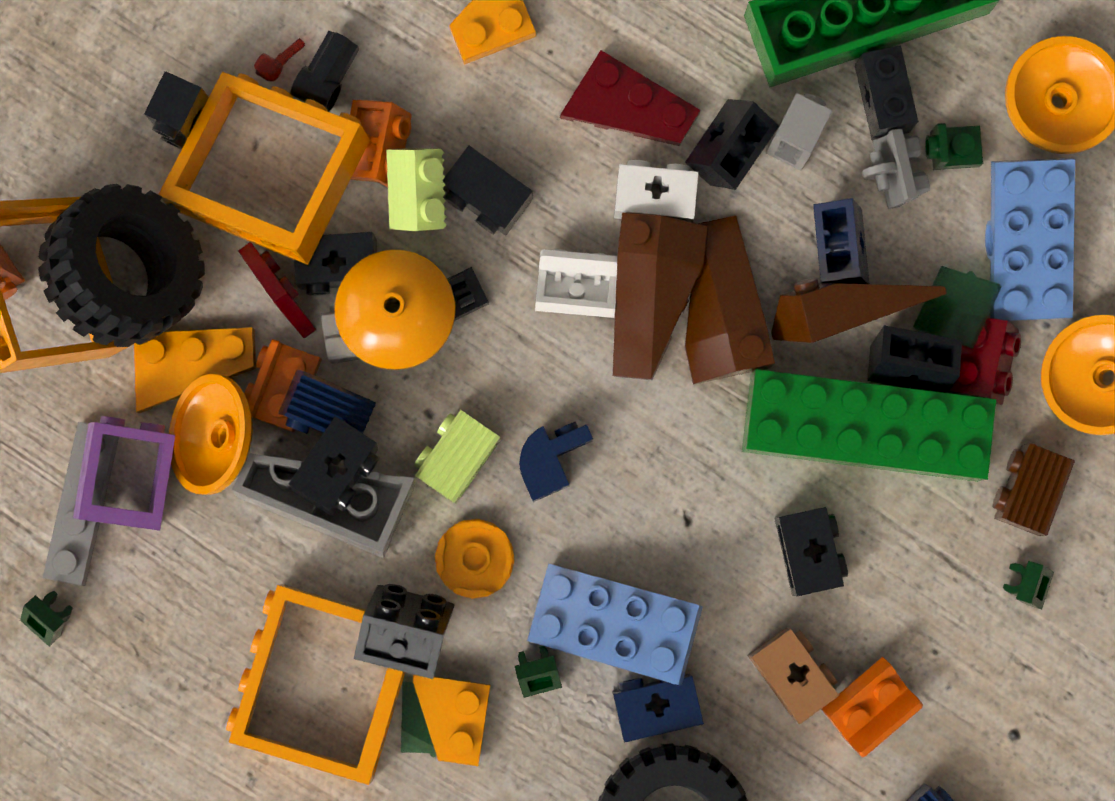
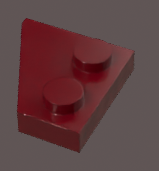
[238,241,317,339]

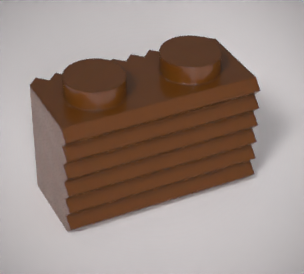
[992,443,1075,536]

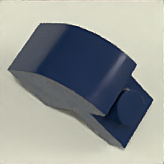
[519,422,593,502]

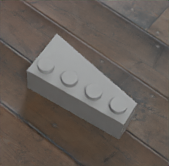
[232,453,415,558]

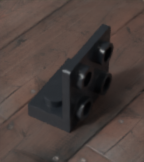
[354,584,455,679]

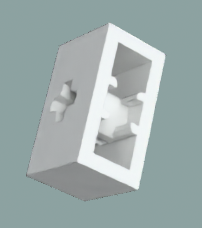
[614,160,699,223]

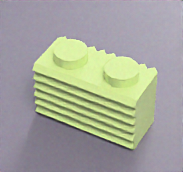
[386,148,447,231]
[414,410,501,504]

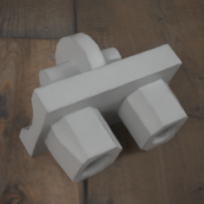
[862,129,930,209]

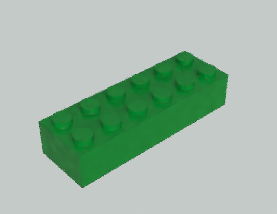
[744,0,1000,88]
[742,369,996,482]

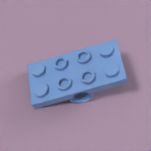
[985,158,1075,321]
[527,563,703,685]

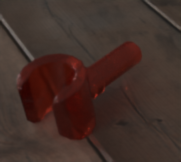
[254,38,305,82]

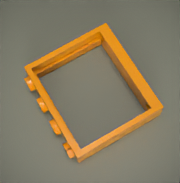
[158,71,370,265]
[0,197,133,373]
[226,585,406,785]

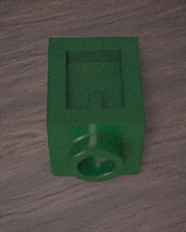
[925,123,983,170]

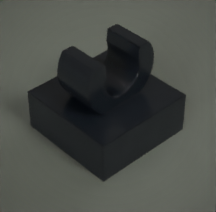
[447,267,489,321]

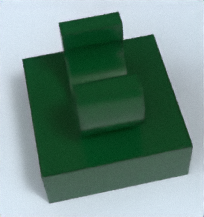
[1003,561,1054,610]
[20,591,73,647]
[514,646,562,698]

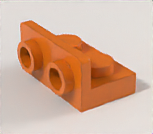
[350,100,412,187]
[244,339,322,432]
[822,657,923,757]

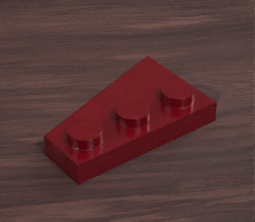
[560,50,701,146]

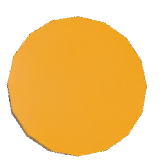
[435,519,515,599]

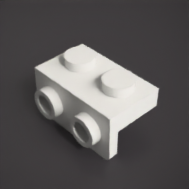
[535,249,618,318]

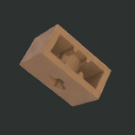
[747,628,839,724]

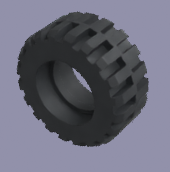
[38,184,205,347]
[598,743,748,801]

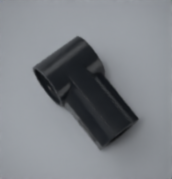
[290,31,359,112]

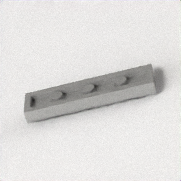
[42,422,119,586]

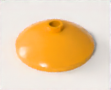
[1005,36,1115,154]
[335,250,456,370]
[1041,315,1115,435]
[169,374,253,495]

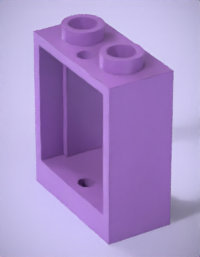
[73,416,175,531]

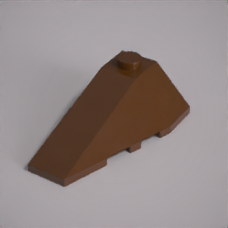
[612,213,709,380]
[685,215,775,385]
[771,278,947,343]

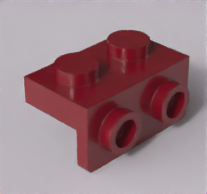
[948,314,1021,405]

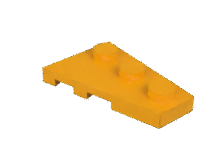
[134,327,256,413]

